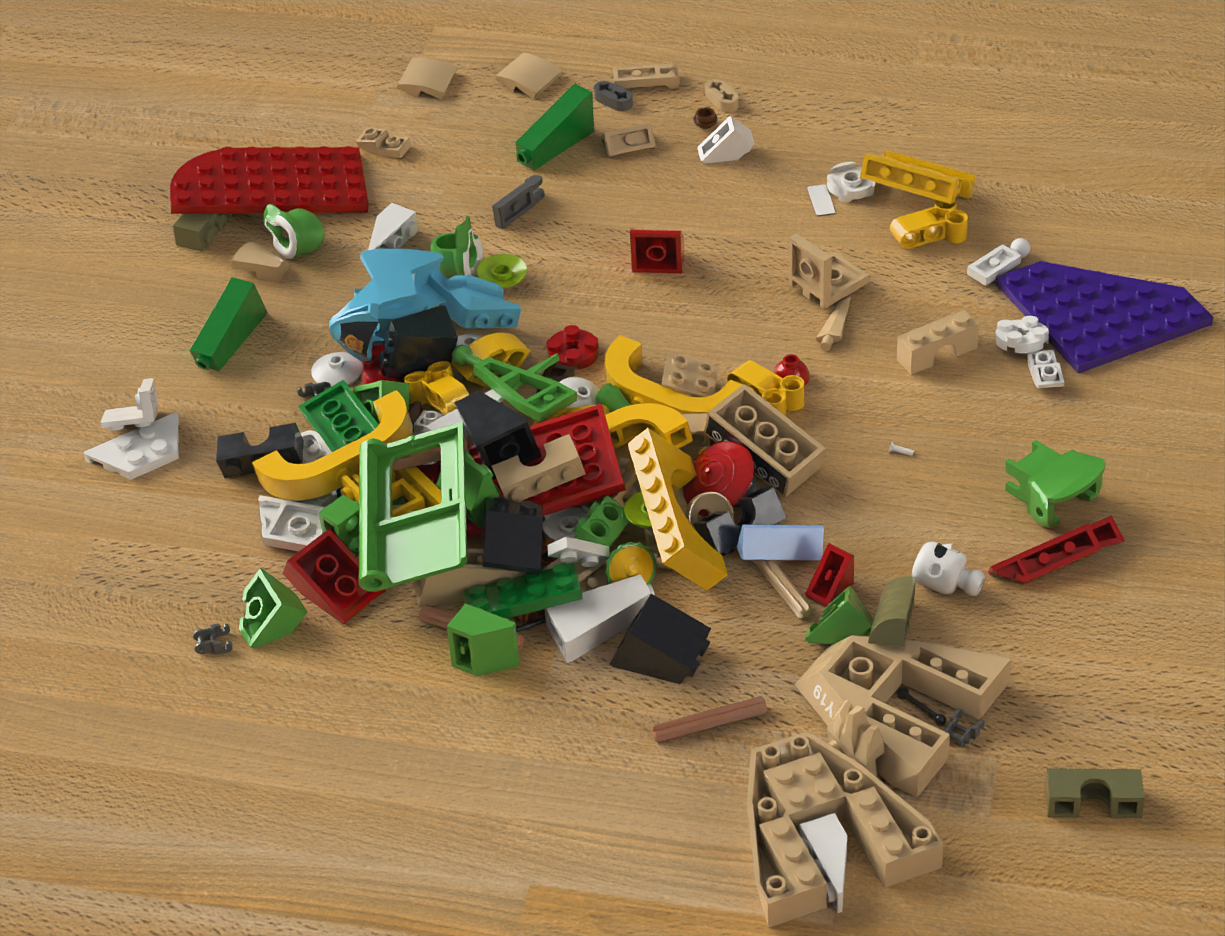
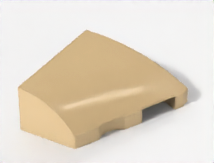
[231,242,290,283]

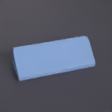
[737,525,824,561]

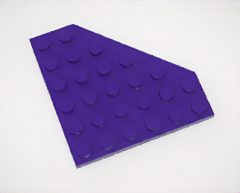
[996,261,1213,374]

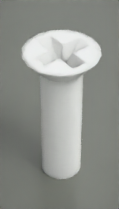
[888,442,914,457]

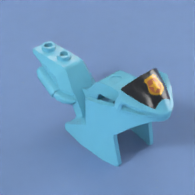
[329,249,521,362]

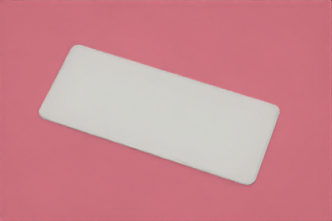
[807,185,835,215]

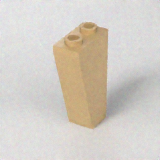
[412,549,527,607]

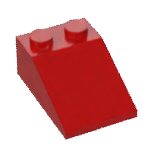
[282,528,386,625]

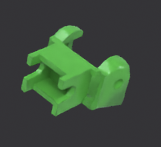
[1005,440,1105,528]

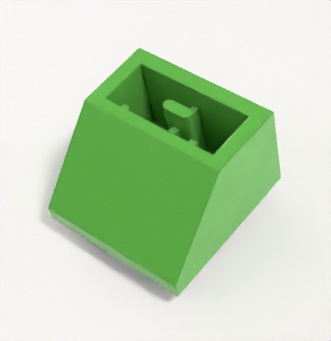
[436,451,501,528]
[447,603,520,676]

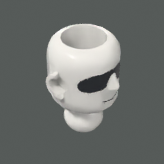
[912,541,986,596]

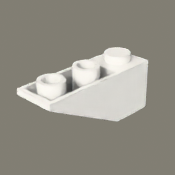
[368,203,418,250]
[800,813,847,913]

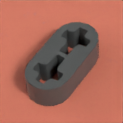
[594,81,633,111]

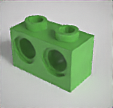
[319,494,359,556]
[573,496,629,548]

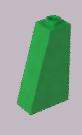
[516,84,595,171]
[189,277,268,371]

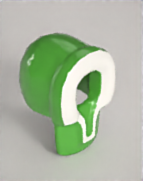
[263,204,325,259]
[430,216,483,278]

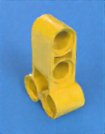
[890,200,968,249]
[727,360,805,416]
[404,361,469,415]

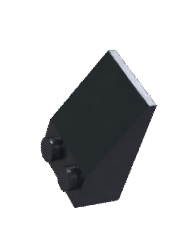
[481,497,543,574]

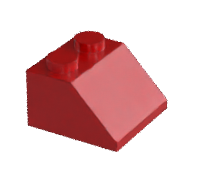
[630,230,684,274]

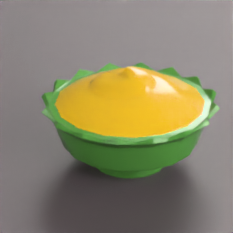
[605,541,658,584]

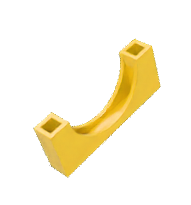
[628,428,728,591]

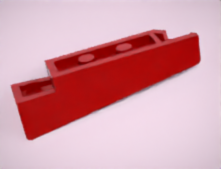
[988,515,1125,585]

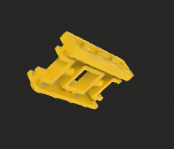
[860,150,976,204]
[341,466,442,518]

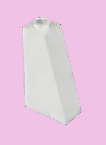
[545,574,655,663]

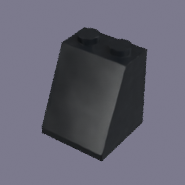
[379,306,458,379]
[454,391,542,480]
[609,594,712,684]

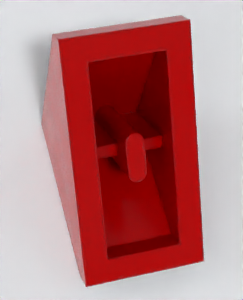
[805,543,854,606]

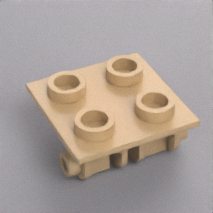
[661,352,719,397]

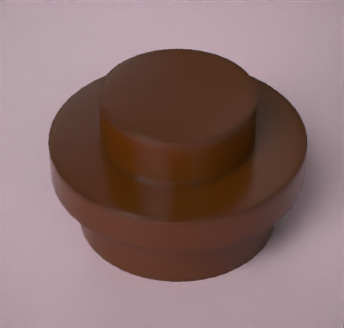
[694,107,717,129]

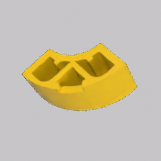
[451,332,530,387]

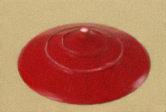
[683,441,754,516]

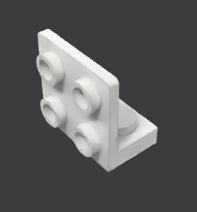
[100,378,159,431]

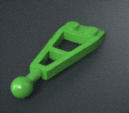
[452,345,577,422]

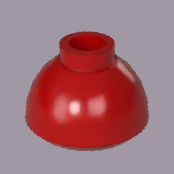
[773,354,810,386]

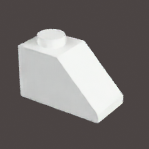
[697,116,755,164]

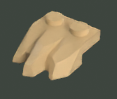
[827,700,885,778]

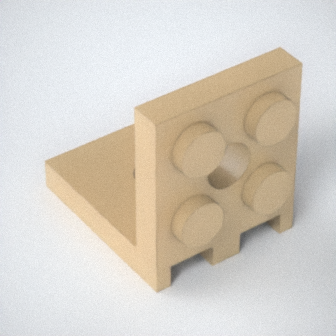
[789,233,869,310]

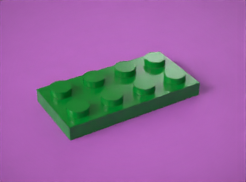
[298,380,379,452]
[464,562,583,618]

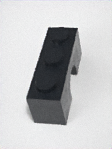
[216,423,304,478]
[693,487,786,556]

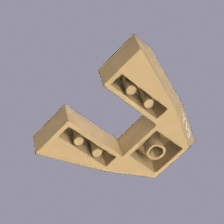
[794,635,1011,798]
[747,731,943,928]

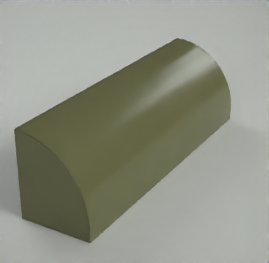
[868,576,916,647]

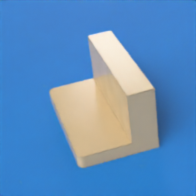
[601,123,656,157]

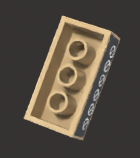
[704,384,826,498]

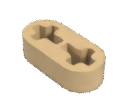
[705,79,739,113]

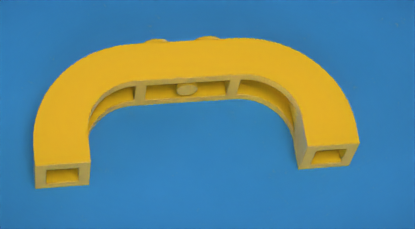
[605,335,753,414]
[252,390,413,500]
[605,403,693,449]

